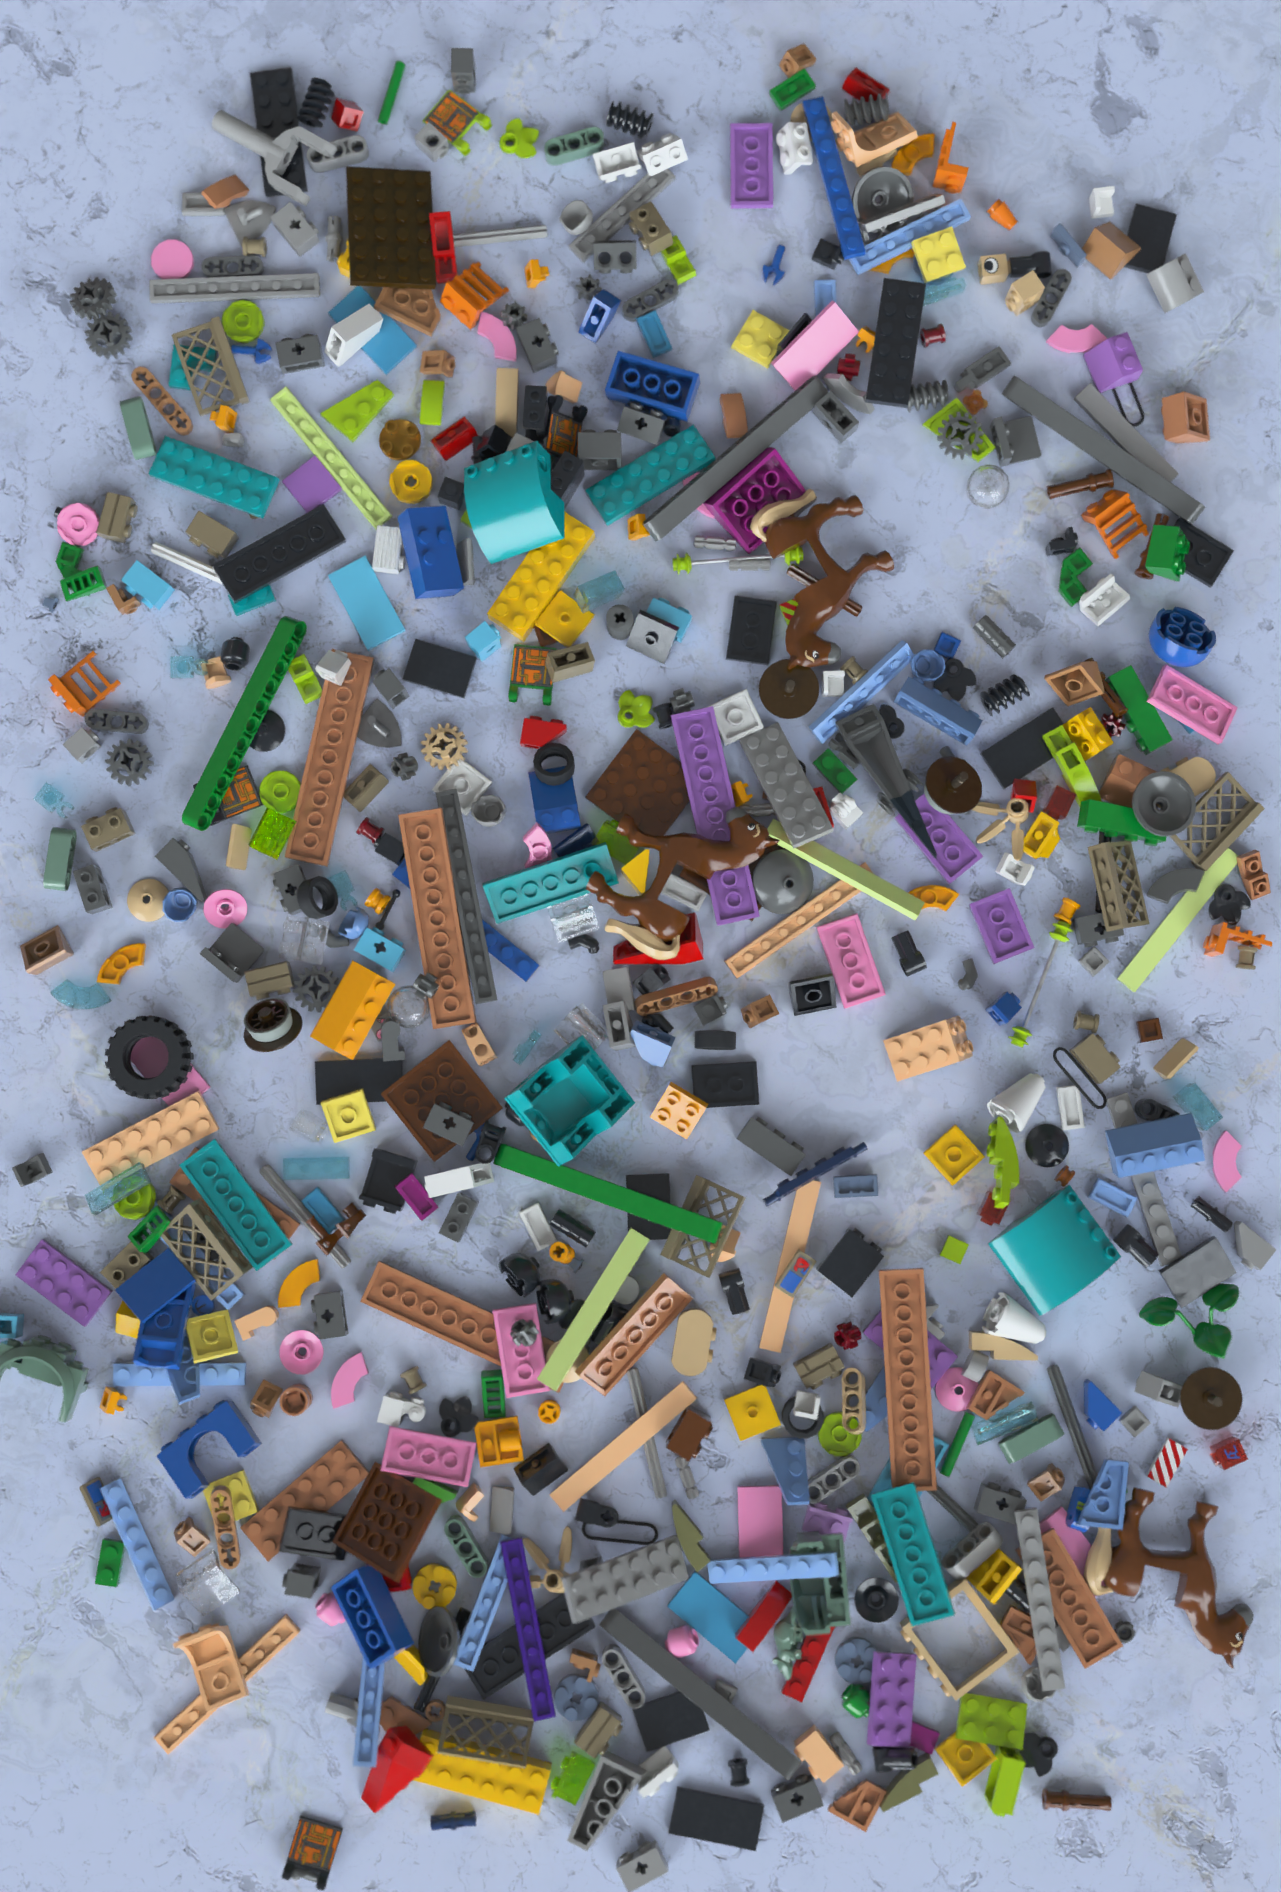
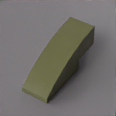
[672,1500,711,1572]
[880,1753,938,1812]

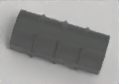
[973,615,1016,659]

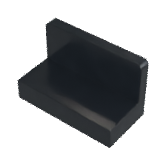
[513,1443,568,1496]

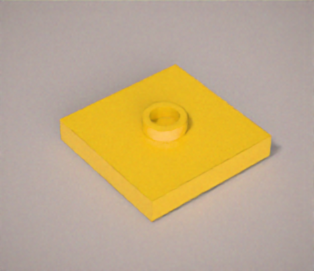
[535,590,595,648]
[923,1124,985,1186]
[724,1384,781,1441]
[934,1731,997,1787]

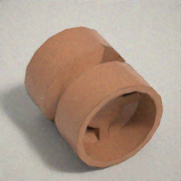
[279,1383,313,1416]

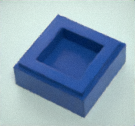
[933,632,961,660]

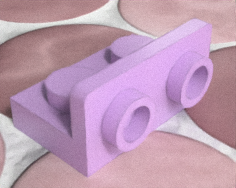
[802,1502,853,1542]

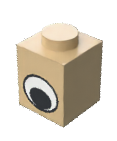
[977,254,1011,285]

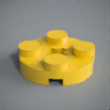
[389,460,433,504]
[413,1563,457,1609]

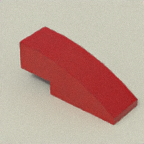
[429,211,458,284]
[735,1580,792,1652]

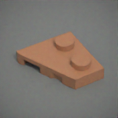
[966,1370,1025,1420]
[1000,1604,1036,1665]
[380,1696,432,1735]
[827,1779,887,1832]

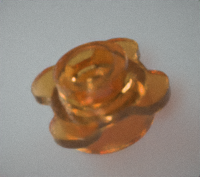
[963,390,988,415]

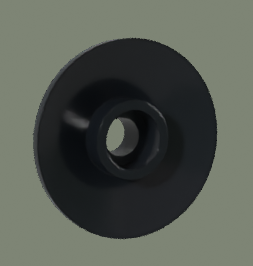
[250,710,286,752]
[1025,1124,1069,1168]
[854,1577,899,1623]

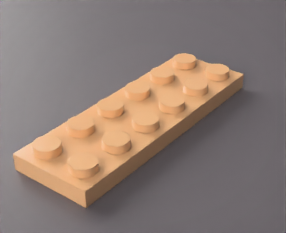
[82,1091,220,1190]

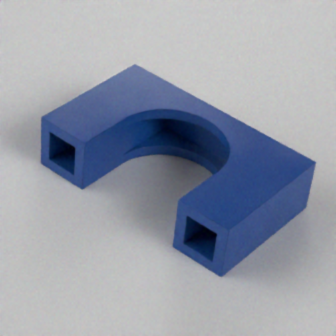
[156,1400,262,1499]

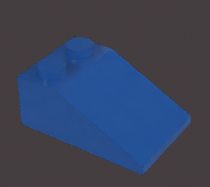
[528,766,581,834]

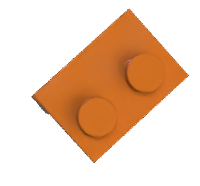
[932,122,969,194]
[440,262,509,330]
[1081,490,1149,559]
[48,651,121,717]
[1203,922,1273,957]

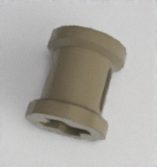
[242,237,267,257]
[840,656,868,684]
[1236,946,1258,970]
[1073,1010,1100,1033]
[157,1185,186,1214]
[400,1366,427,1395]

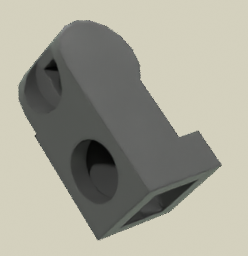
[381,1018,405,1061]

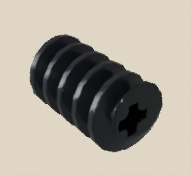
[297,77,335,128]
[606,101,653,139]
[980,674,1030,716]

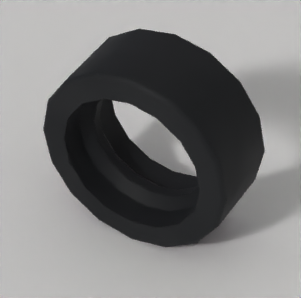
[533,743,575,786]
[297,876,338,920]
[694,1030,736,1050]
[782,1396,824,1439]

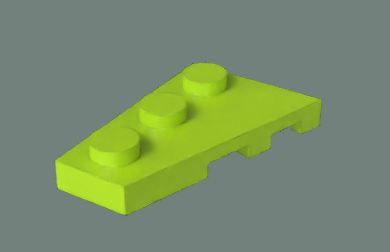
[320,380,394,443]
[923,398,995,462]

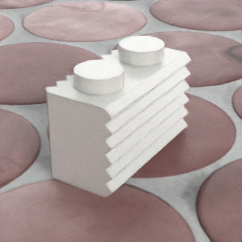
[372,525,405,574]

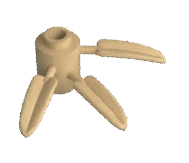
[972,798,1029,861]
[507,1526,572,1593]

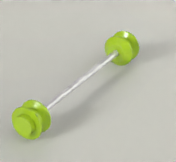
[672,547,803,575]
[1008,921,1073,1048]

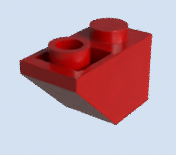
[520,716,567,749]

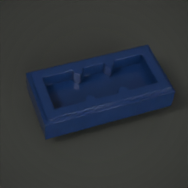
[552,823,600,858]

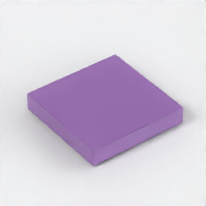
[282,455,342,513]

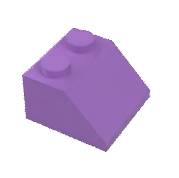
[1083,332,1143,393]

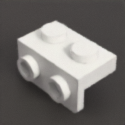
[776,122,813,174]
[637,133,688,176]
[593,142,641,183]
[1079,574,1130,626]
[638,1746,679,1798]

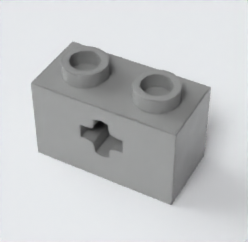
[271,202,319,257]
[616,1840,668,1892]

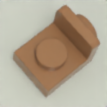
[779,43,817,78]
[420,350,455,378]
[106,584,141,615]
[741,994,779,1028]
[250,1380,283,1418]
[1027,1463,1065,1502]
[174,1517,211,1557]
[569,1648,601,1682]

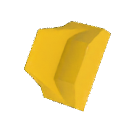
[1023,811,1060,860]
[394,1644,428,1685]

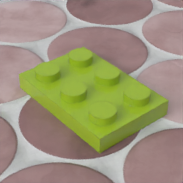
[955,1693,1028,1750]

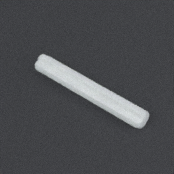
[151,542,223,585]

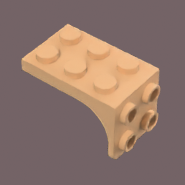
[831,111,918,167]
[883,1016,973,1082]
[173,1623,250,1712]

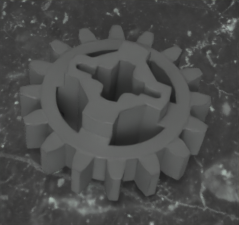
[69,277,117,320]
[85,311,133,360]
[937,412,984,460]
[105,739,154,786]
[293,965,339,1012]

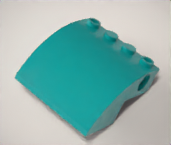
[464,441,564,564]
[504,1035,635,1167]
[988,1185,1121,1316]

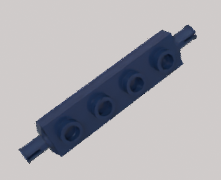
[763,1142,868,1207]

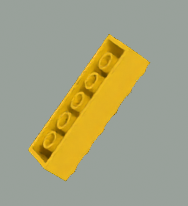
[487,511,595,642]
[414,1728,552,1815]

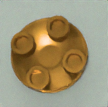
[379,419,421,461]

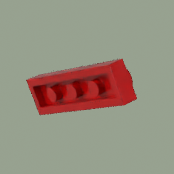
[781,1626,835,1703]

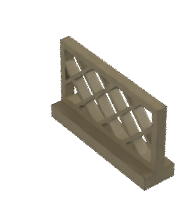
[171,316,250,416]
[1169,772,1265,871]
[1088,841,1150,932]
[660,1175,746,1278]
[161,1198,253,1301]
[437,1696,534,1769]

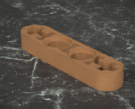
[132,367,193,436]
[634,977,718,1016]
[210,1485,241,1569]

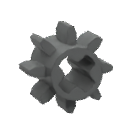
[575,274,602,304]
[501,302,527,331]
[669,688,695,713]
[391,752,418,781]
[412,972,440,1000]
[510,1319,539,1347]

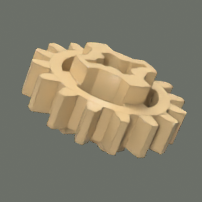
[421,723,468,770]

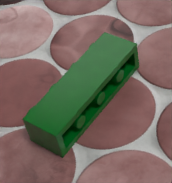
[1106,665,1173,755]
[1077,799,1167,846]

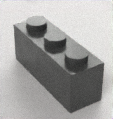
[736,1116,806,1176]

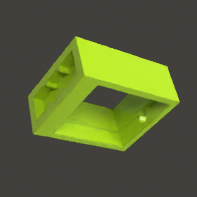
[984,1746,1025,1817]

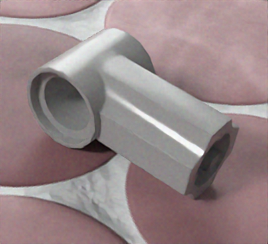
[325,1692,359,1726]

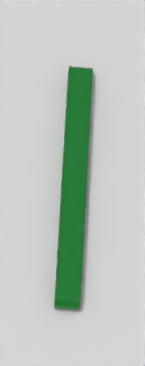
[182,616,307,831]
[493,1143,723,1244]

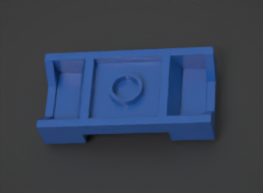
[133,1283,196,1370]

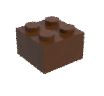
[666,1405,713,1461]

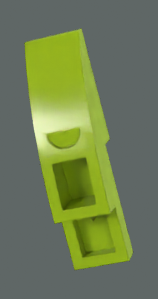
[1042,725,1102,807]
[986,1117,1019,1209]

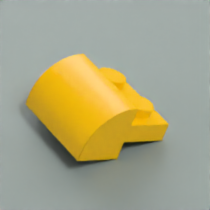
[966,1549,1022,1604]

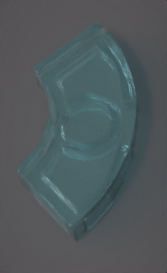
[50,979,112,1010]

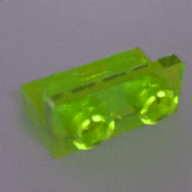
[248,808,297,860]
[591,819,640,865]
[550,1751,596,1806]

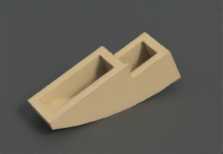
[495,368,519,439]
[969,1330,1038,1361]

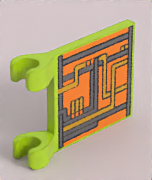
[422,89,492,156]

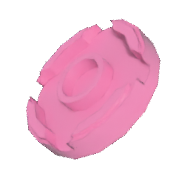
[151,240,194,279]
[57,502,100,546]

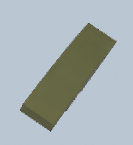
[845,1493,898,1583]

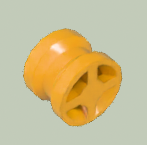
[364,887,391,915]
[538,1400,561,1424]

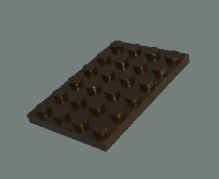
[346,166,436,290]

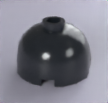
[498,1253,540,1298]
[536,1279,574,1325]

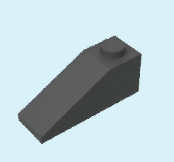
[155,838,207,903]

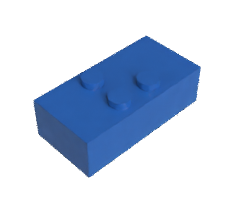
[605,351,700,422]
[397,506,464,599]
[331,1564,414,1669]

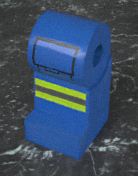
[1066,1486,1091,1533]

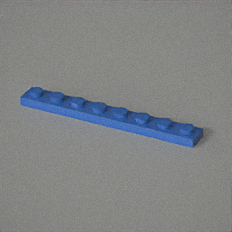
[802,96,866,260]
[392,859,540,982]

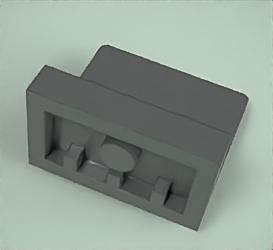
[990,416,1041,467]
[200,923,264,983]

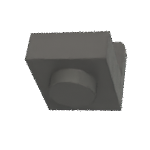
[12,1153,53,1187]

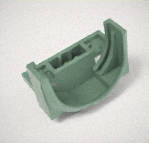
[0,1335,89,1423]
[789,1531,851,1635]

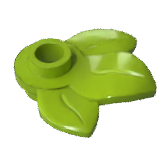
[499,118,539,159]
[617,690,655,728]

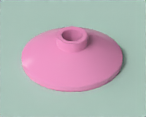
[203,889,247,929]
[279,1330,323,1375]
[935,1367,979,1412]

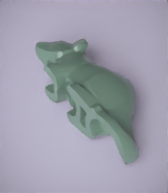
[773,1606,803,1680]

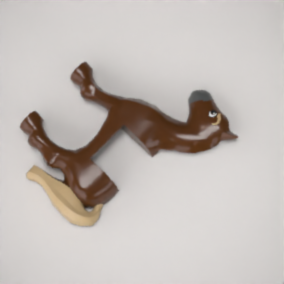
[750,489,894,669]
[586,807,780,960]
[1083,1487,1254,1669]

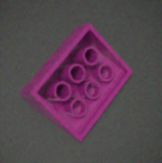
[704,447,806,554]

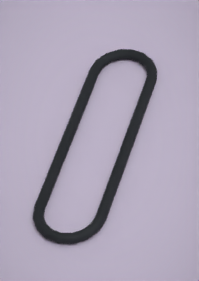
[1112,382,1144,427]
[1053,1047,1107,1109]
[582,1519,658,1545]

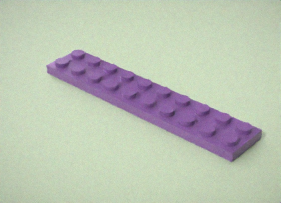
[671,706,760,926]

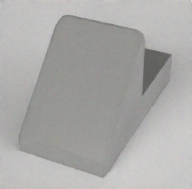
[926,1304,945,1340]

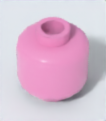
[315,1592,346,1626]
[665,1625,699,1658]

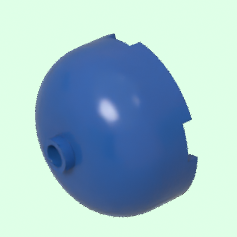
[1148,607,1216,667]

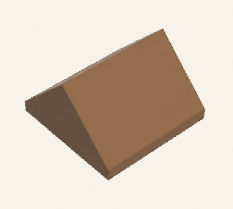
[1082,222,1141,280]
[1044,661,1105,707]
[20,925,74,975]

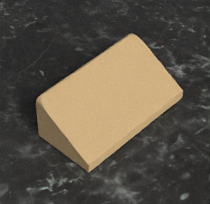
[226,824,252,870]
[1153,1038,1199,1079]

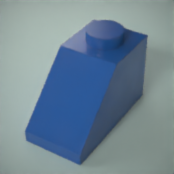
[578,289,621,344]
[985,991,1022,1026]
[1084,1379,1122,1432]

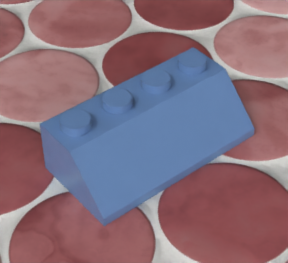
[893,677,983,746]
[1105,1113,1205,1178]

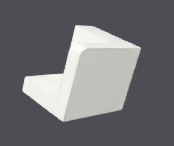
[1089,186,1115,219]
[821,671,845,697]
[793,1390,821,1420]

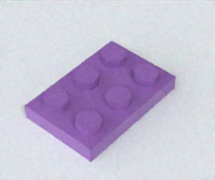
[969,888,1035,964]

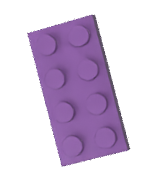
[730,123,773,209]
[894,793,983,884]
[15,1239,112,1327]
[862,1310,958,1389]
[867,1652,917,1747]

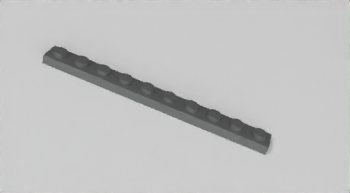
[436,789,497,1005]

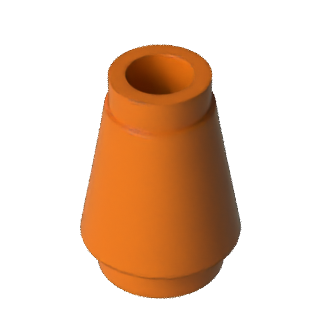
[987,199,1018,231]

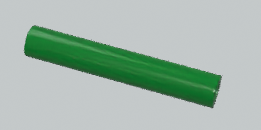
[377,61,406,125]
[939,1412,975,1477]

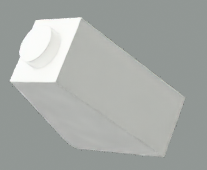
[324,304,383,367]
[424,1163,494,1198]

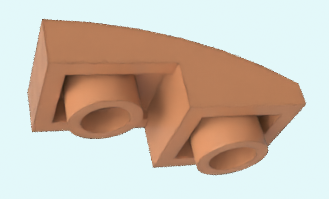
[201,175,249,209]
[719,393,748,438]
[1236,850,1271,900]

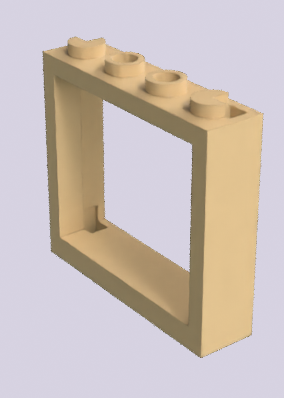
[900,1578,1019,1701]

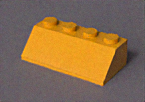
[310,960,395,1060]

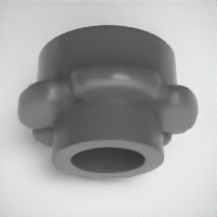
[1114,1621,1135,1643]

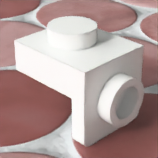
[995,853,1035,886]

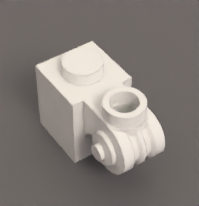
[829,792,863,830]
[377,1391,426,1427]

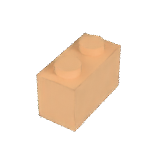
[794,1724,844,1783]

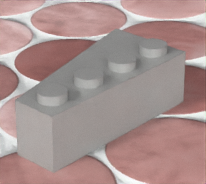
[567,1751,647,1851]

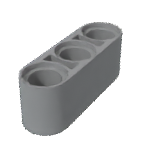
[307,135,369,173]
[808,1455,860,1503]
[942,1522,1003,1580]
[602,1644,645,1709]

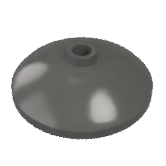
[852,167,914,234]
[1132,771,1196,836]
[752,849,814,914]
[418,1607,460,1677]

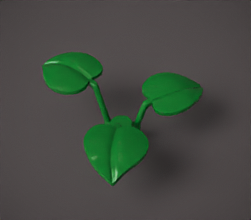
[1139,1283,1239,1359]

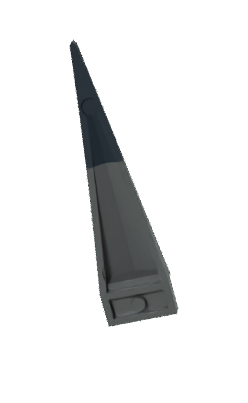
[835,704,937,858]

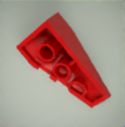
[613,912,704,964]
[361,1725,434,1813]

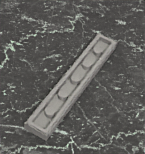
[569,169,675,263]
[1074,383,1179,482]

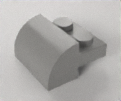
[1146,253,1204,313]

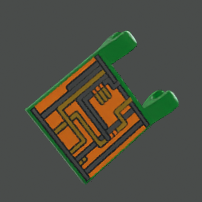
[508,644,557,706]

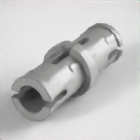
[325,216,342,262]

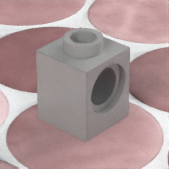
[414,122,449,162]
[63,727,101,763]

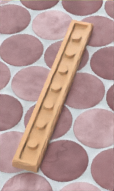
[724,862,873,979]
[759,1180,821,1353]
[550,1381,697,1512]
[154,1614,301,1754]

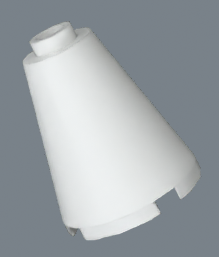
[987,1073,1046,1133]
[982,1292,1046,1344]

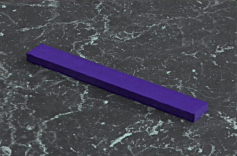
[500,1536,556,1722]

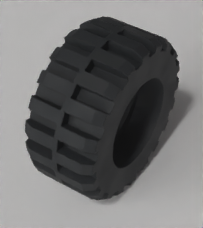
[105,1015,194,1099]

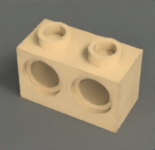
[1005,270,1045,316]

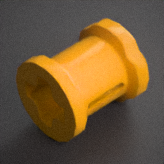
[1053,897,1081,925]
[549,1242,575,1264]

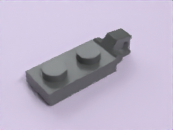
[954,346,1011,394]

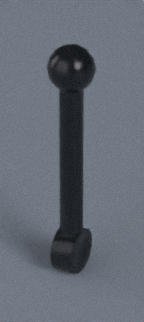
[375,889,401,930]

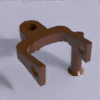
[305,1202,367,1256]

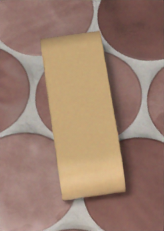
[842,1367,866,1435]

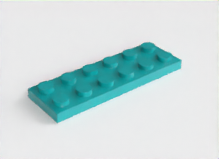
[585,424,716,526]
[148,436,280,519]
[482,842,619,924]
[179,1139,293,1271]
[871,1482,955,1627]

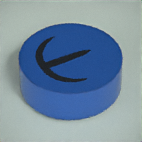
[192,1294,215,1316]

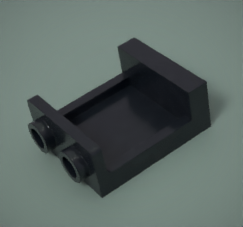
[523,385,549,444]
[551,451,585,510]
[359,1148,418,1214]
[816,1228,884,1298]

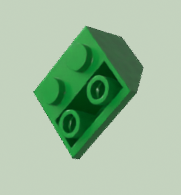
[1145,525,1190,582]

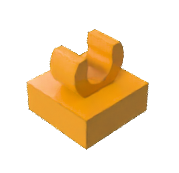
[524,259,549,288]
[856,326,876,353]
[210,405,238,433]
[627,513,650,540]
[731,781,753,807]
[99,1386,127,1415]

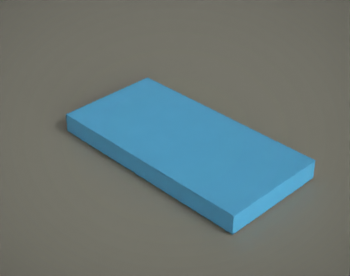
[328,286,417,375]
[667,1571,749,1664]

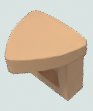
[545,370,582,403]
[200,656,231,689]
[710,1225,741,1262]
[456,1482,484,1522]

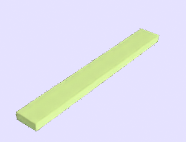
[270,387,392,530]
[767,819,925,920]
[1117,848,1238,992]
[537,1228,650,1391]

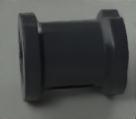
[653,703,673,729]
[728,1758,750,1787]

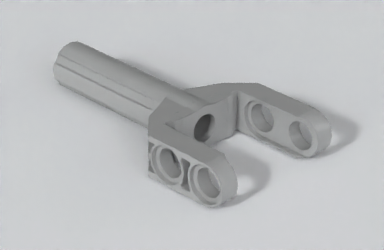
[212,110,337,206]

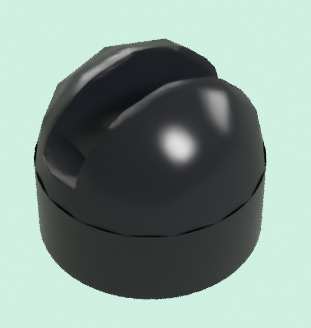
[664,418,681,437]

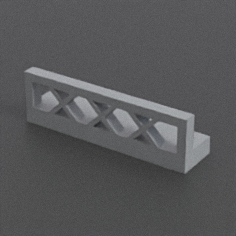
[858,193,945,246]

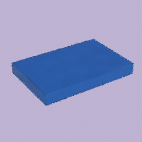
[115,1248,196,1324]

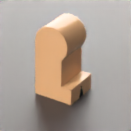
[461,1022,498,1067]
[234,1306,279,1341]

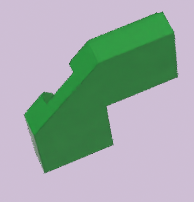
[55,542,96,597]
[1058,547,1093,607]

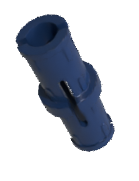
[430,1811,477,1831]

